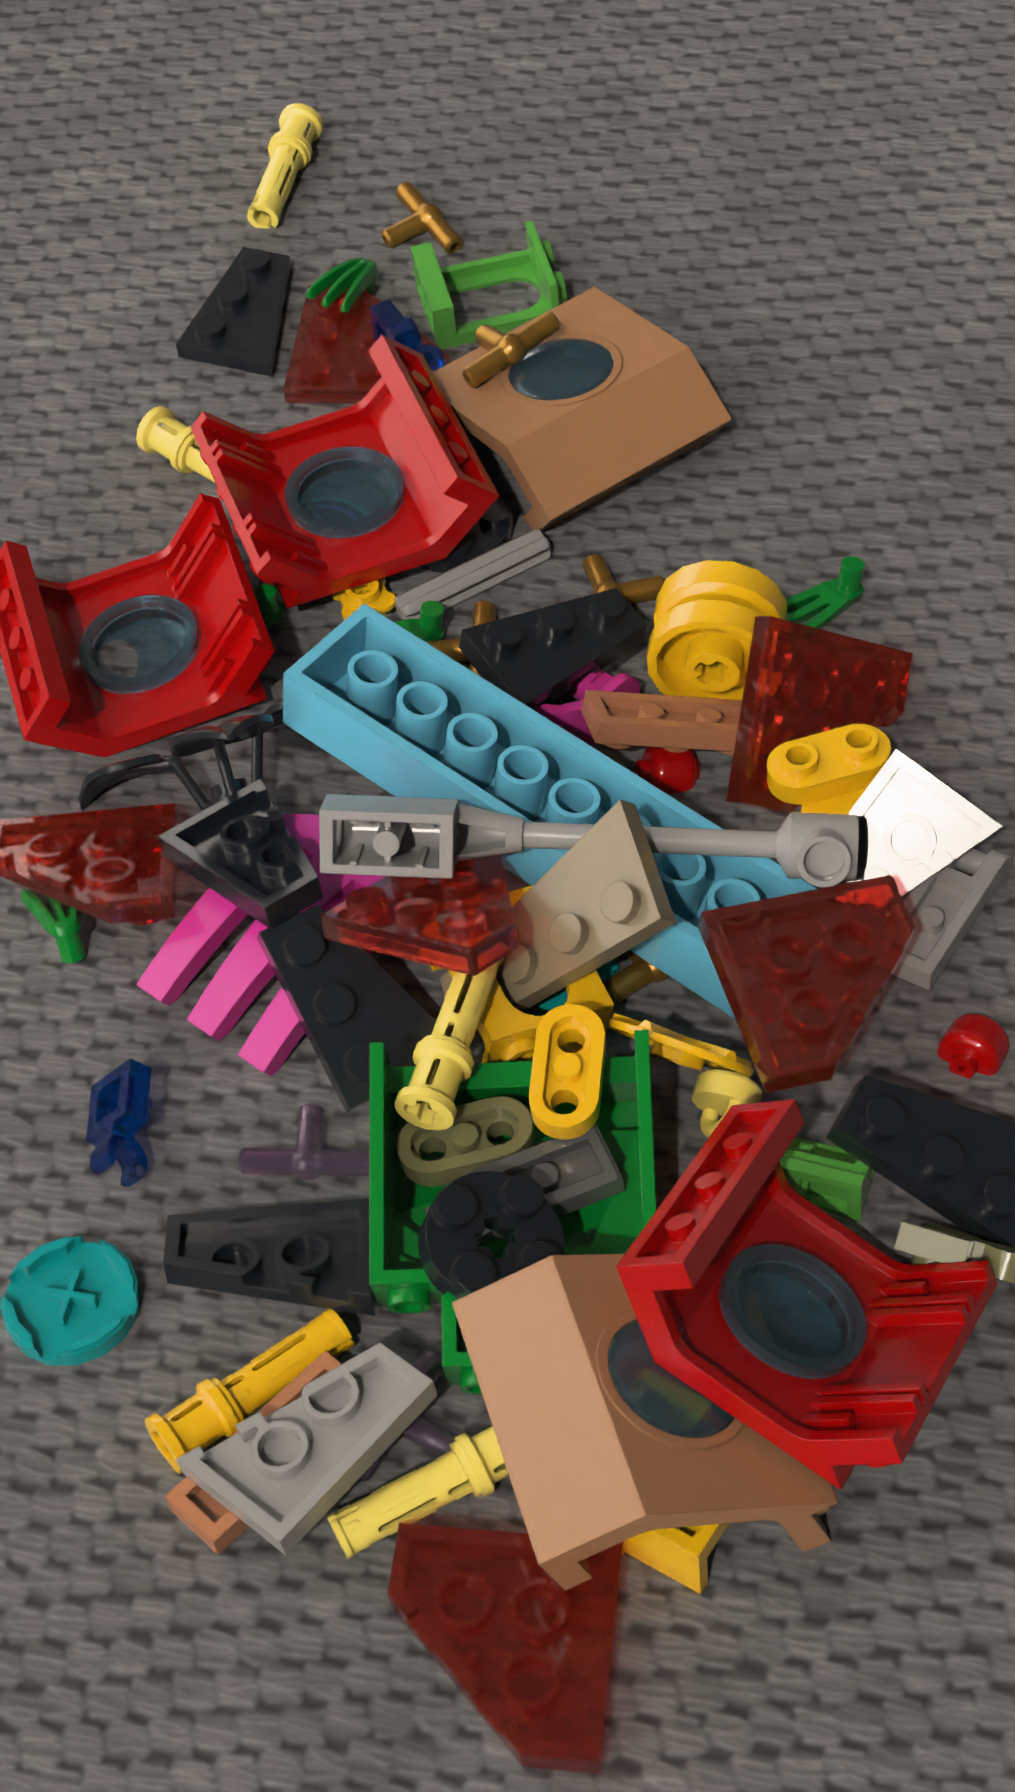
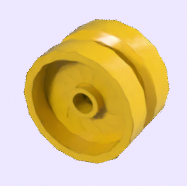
[647,560,787,703]

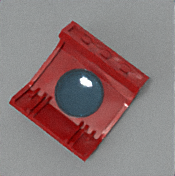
[190,335,499,609]
[0,493,274,758]
[616,1099,997,1490]

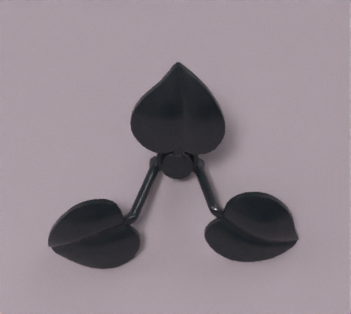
[78,701,284,811]

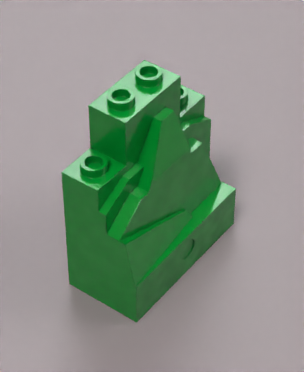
[369,1030,657,1395]

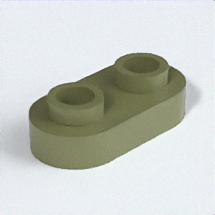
[396,1096,536,1187]

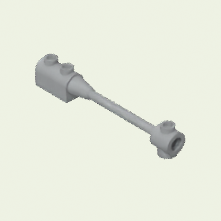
[319,794,859,887]

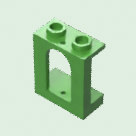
[411,220,567,350]

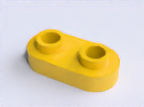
[767,724,891,805]
[529,1004,606,1140]

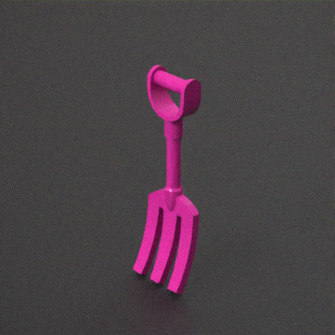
[136,670,640,1076]

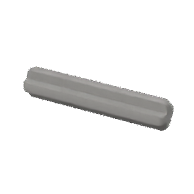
[394,529,551,620]

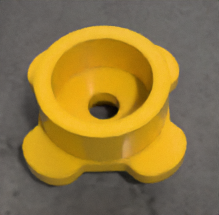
[331,577,396,620]

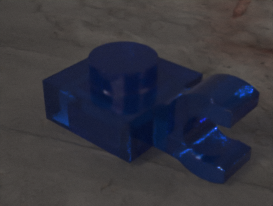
[370,299,445,371]
[86,1058,152,1187]

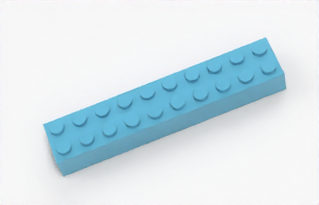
[283,604,881,1058]

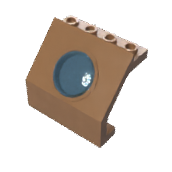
[432,286,732,532]
[452,1254,839,1591]

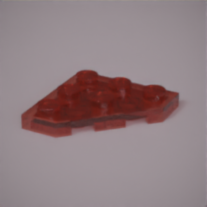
[283,285,450,404]
[726,616,913,813]
[0,803,178,925]
[321,855,519,976]
[698,875,915,1093]
[388,1523,625,1774]

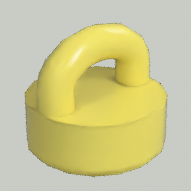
[692,1069,762,1138]

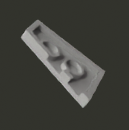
[176,1343,438,1556]

